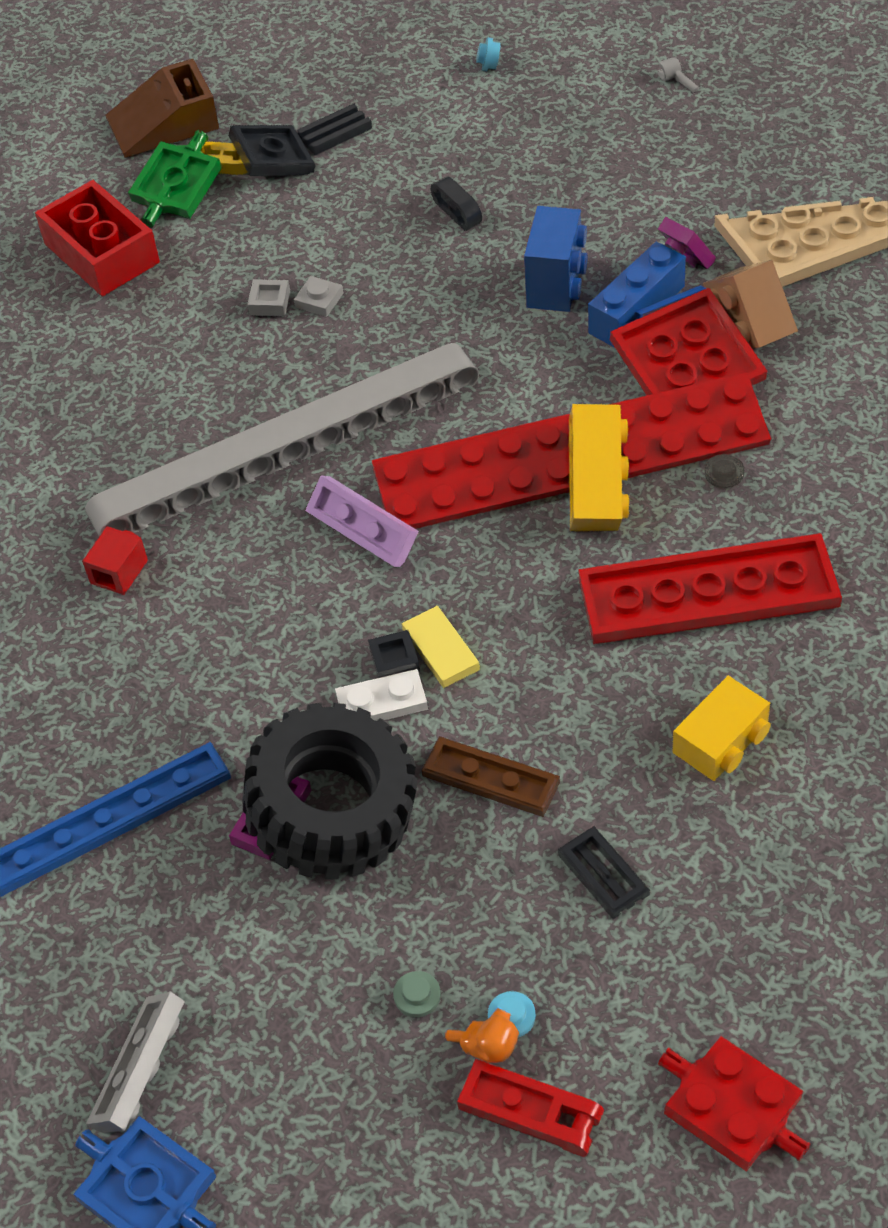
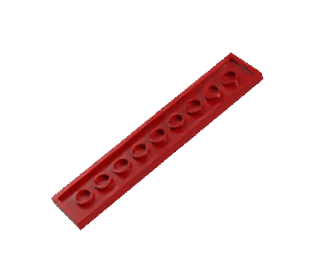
[372,372,771,529]

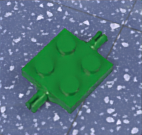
[128,130,222,228]

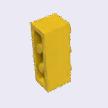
[569,404,629,531]

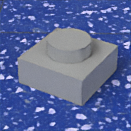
[294,276,343,317]
[247,279,290,316]

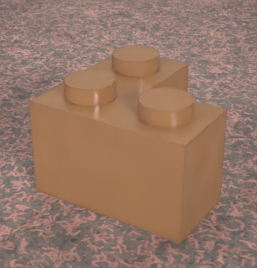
[703,260,798,349]

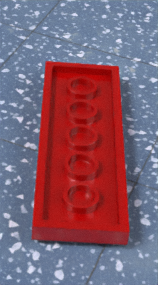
[578,533,842,644]

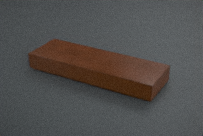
[422,736,560,817]

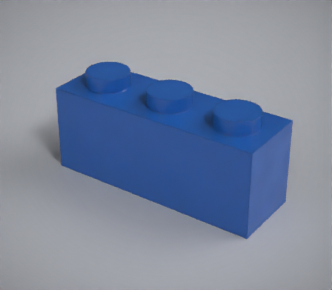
[588,241,686,348]

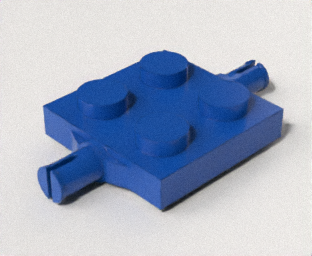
[73,1116,216,1228]

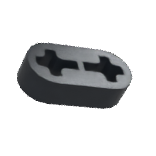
[430,176,482,231]

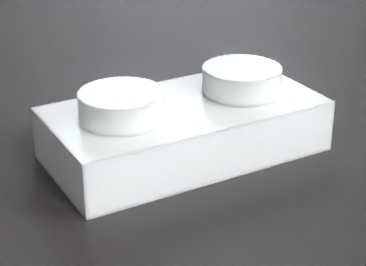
[335,669,428,721]

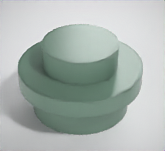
[393,971,441,1017]

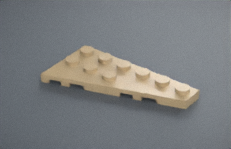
[714,197,888,287]

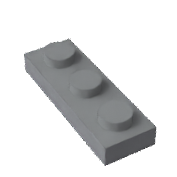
[86,992,185,1133]

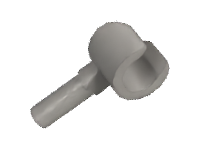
[657,58,699,93]

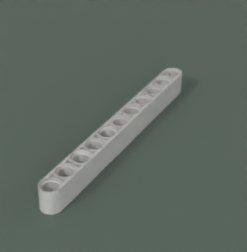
[85,343,479,536]

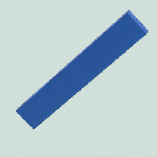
[0,742,231,897]

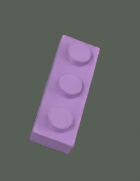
[305,476,419,567]

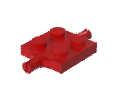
[658,1036,811,1172]

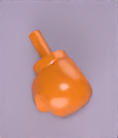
[445,1008,519,1063]

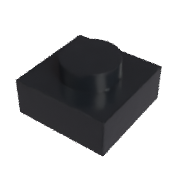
[368,630,420,678]

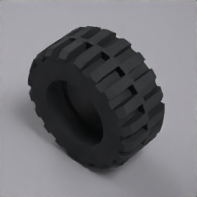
[242,703,417,880]

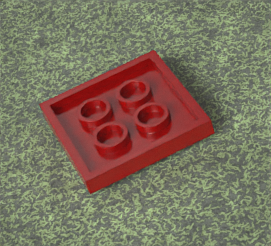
[610,288,768,395]

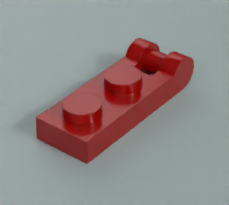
[457,1058,604,1157]

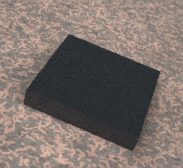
[228,125,316,176]

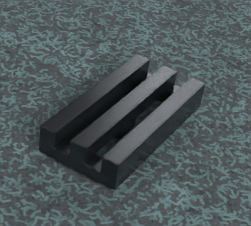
[297,103,372,155]
[558,826,650,919]

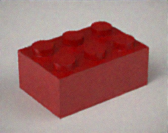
[35,180,160,297]

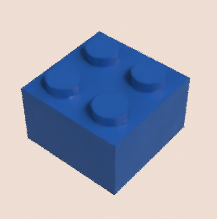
[524,206,588,312]

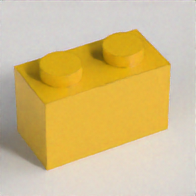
[672,675,771,781]

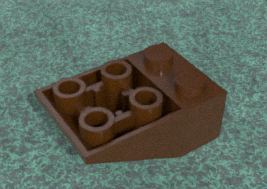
[105,58,220,158]

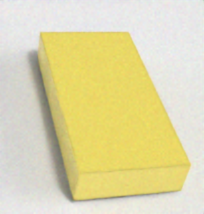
[402,606,480,688]

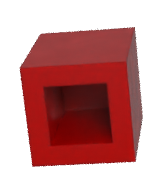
[82,526,148,595]

